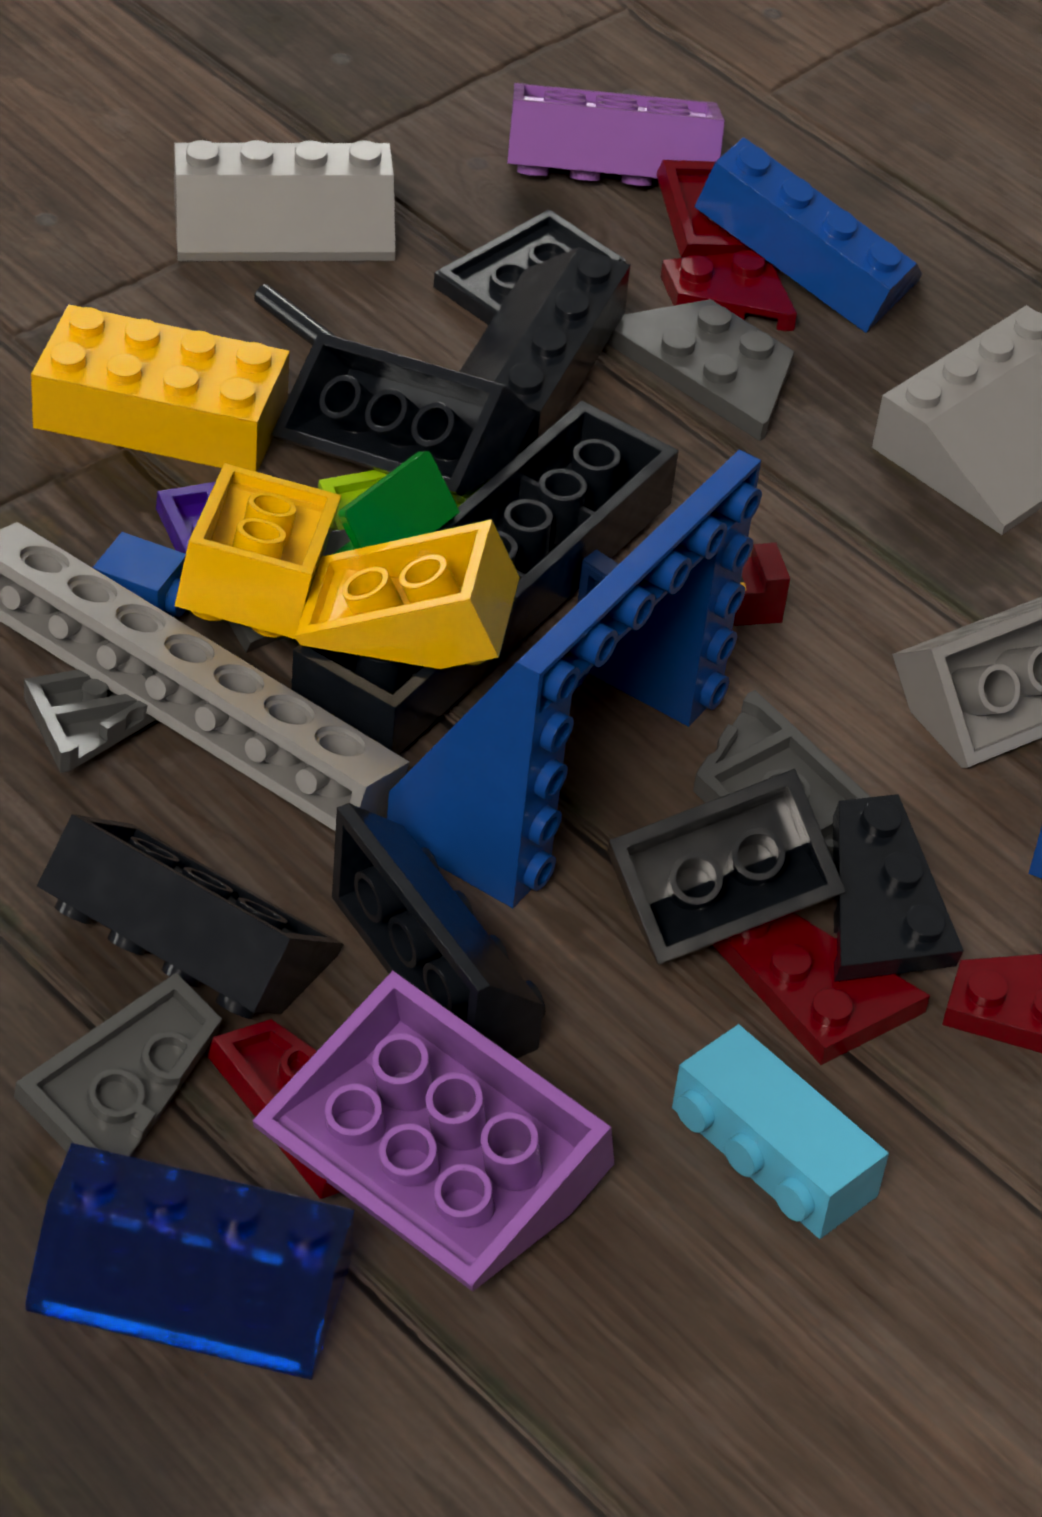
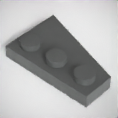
[14,973,222,1194]

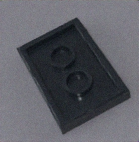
[433,210,626,325]

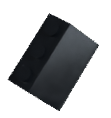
[607,769,846,966]

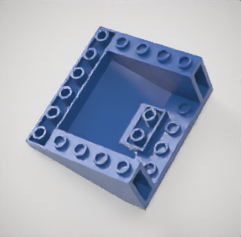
[387,449,762,909]

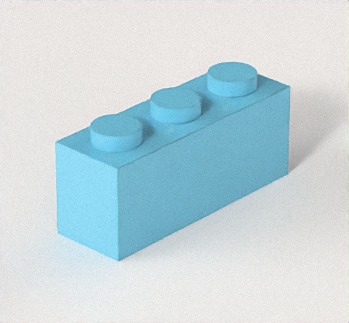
[672,1024,889,1239]

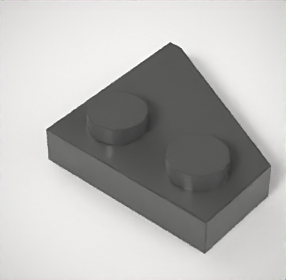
[24,669,156,773]

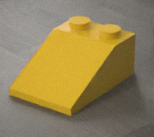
[175,463,342,639]
[295,519,520,669]

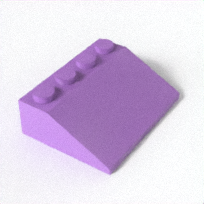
[507,83,725,186]
[252,971,614,1292]

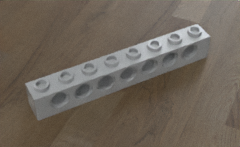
[0,522,409,831]

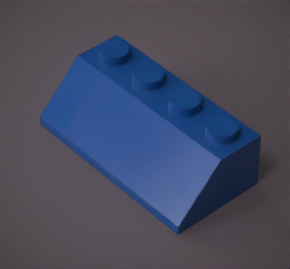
[694,137,922,333]

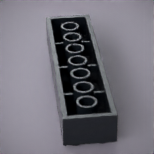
[291,401,679,755]

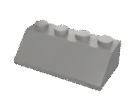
[174,140,395,261]
[892,597,1042,768]

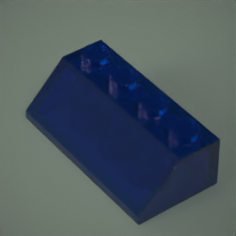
[25,1143,354,1380]

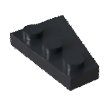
[833,794,964,982]

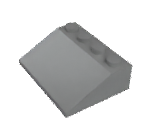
[872,305,1042,535]

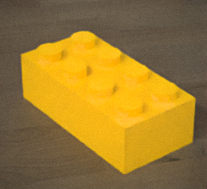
[31,304,290,472]

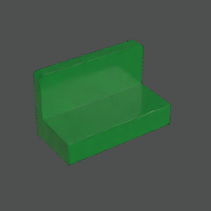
[333,451,460,554]

